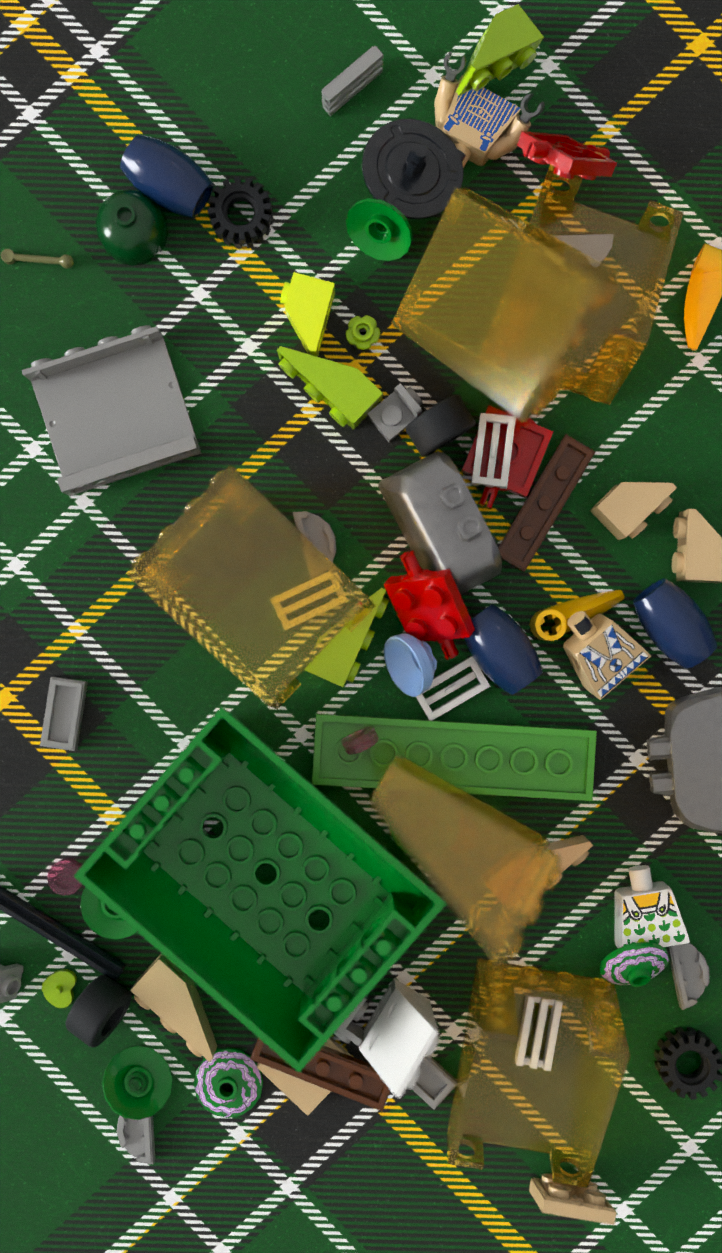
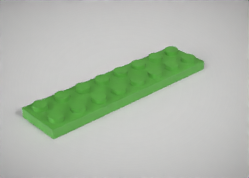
[312,713,597,801]

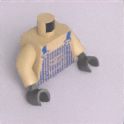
[434,51,545,168]

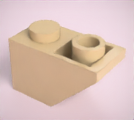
[589,482,677,540]
[672,509,722,583]

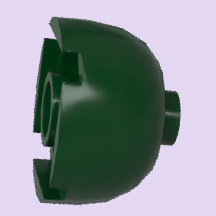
[96,189,168,266]

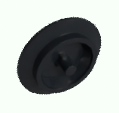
[362,119,463,219]

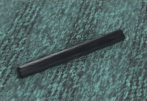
[0,886,126,980]

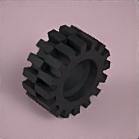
[208,176,273,249]
[654,1026,722,1100]

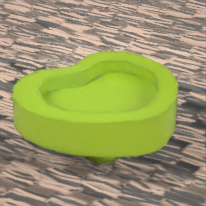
[42,969,77,1008]

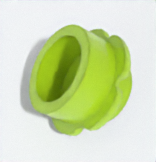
[346,315,380,350]

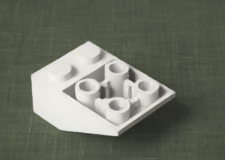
[359,979,440,1098]

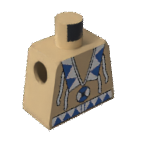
[563,611,651,700]

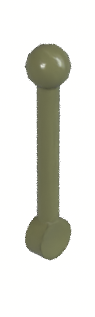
[1,249,74,269]

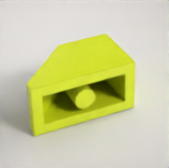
[280,272,335,357]

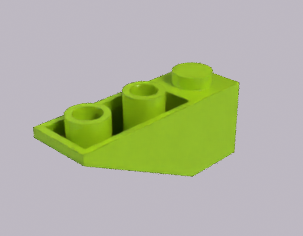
[456,4,544,96]
[277,346,383,430]
[304,588,389,687]

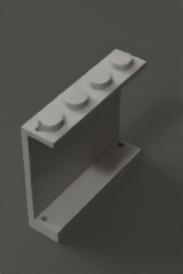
[22,325,201,496]

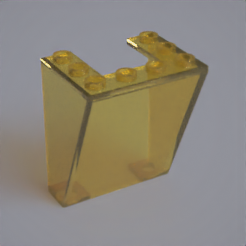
[480,165,684,405]
[391,188,619,422]
[126,465,376,709]
[370,754,562,966]
[447,958,630,1188]

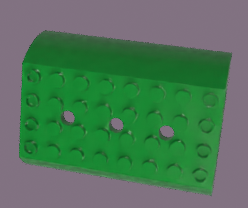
[74,706,447,1073]

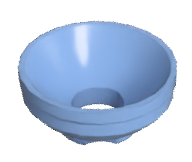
[384,633,437,697]

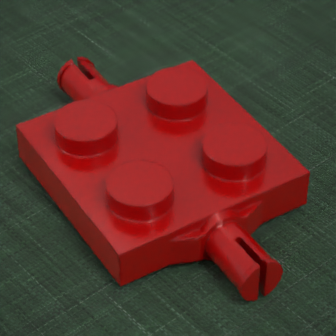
[517,131,617,180]
[461,393,553,509]
[383,550,475,659]

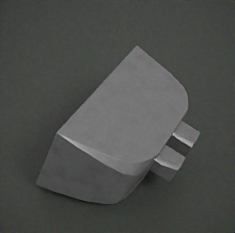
[378,451,502,595]
[647,687,722,833]

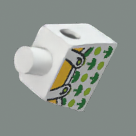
[614,865,690,948]

